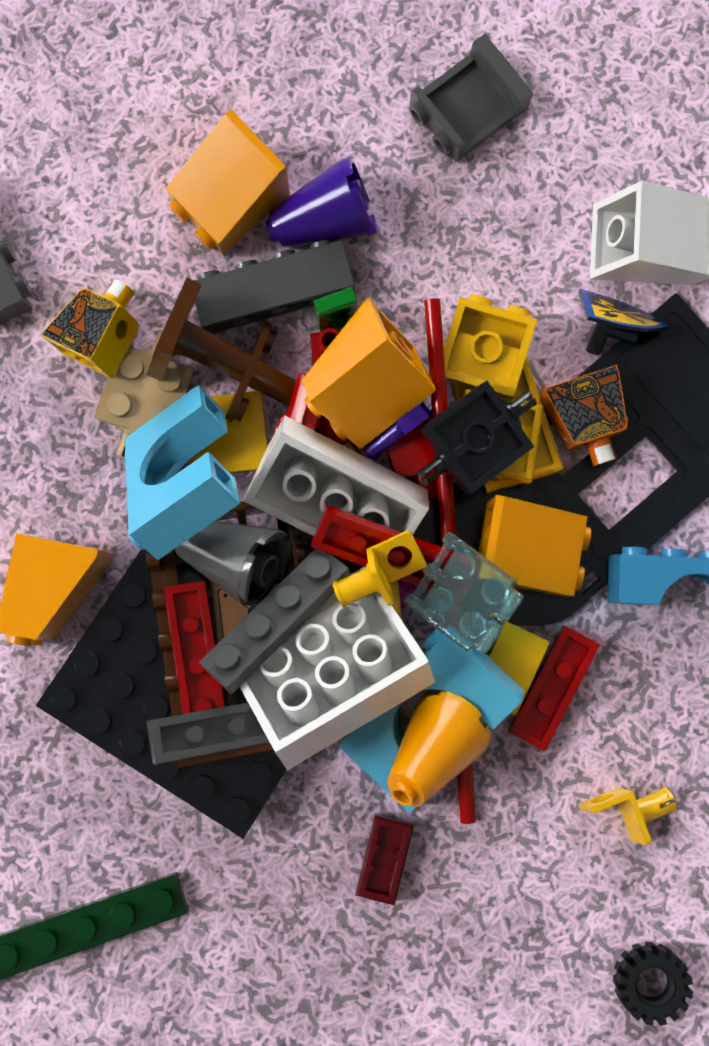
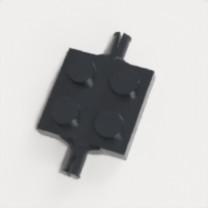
[417,380,537,496]

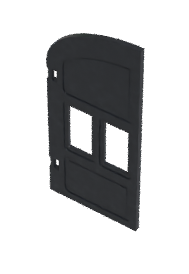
[413,293,709,626]

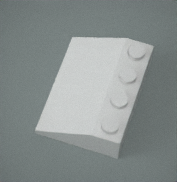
[239,567,435,771]

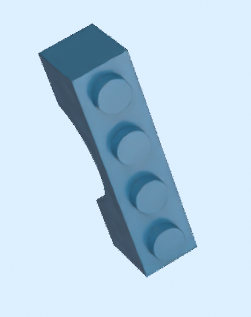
[607,547,709,605]

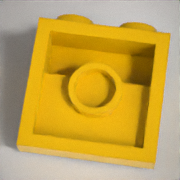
[444,294,538,398]

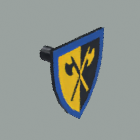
[578,288,670,355]

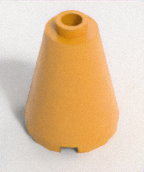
[387,690,491,807]

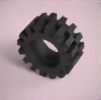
[613,942,693,1026]

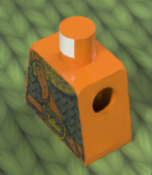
[539,365,628,467]

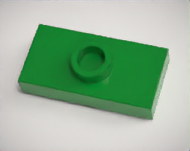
[313,287,357,333]

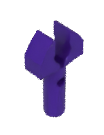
[364,402,432,459]

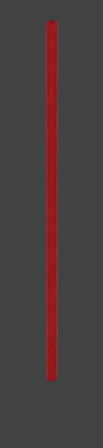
[424,298,476,824]

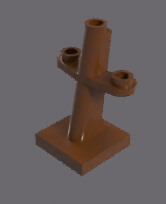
[147,277,296,422]

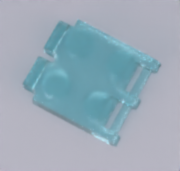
[404,532,524,654]

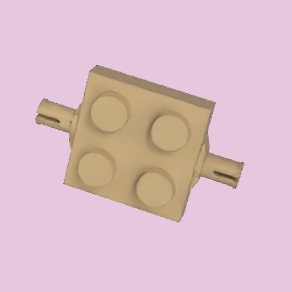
[94,329,195,457]

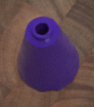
[265,156,378,247]

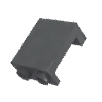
[409,34,533,162]

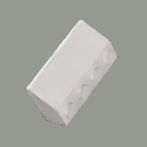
[243,416,429,536]

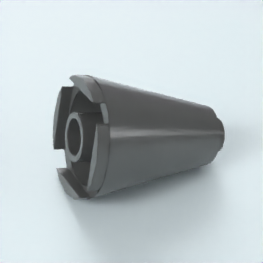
[175,521,292,610]

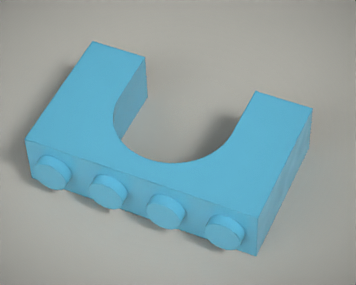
[124,385,240,560]
[338,623,524,814]

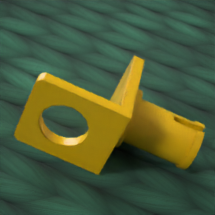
[332,530,426,608]
[578,787,677,846]

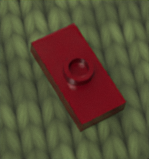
[355,813,414,906]

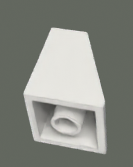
[590,180,709,285]

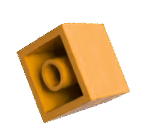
[166,109,290,255]
[302,298,436,449]
[476,495,591,597]
[0,533,114,646]

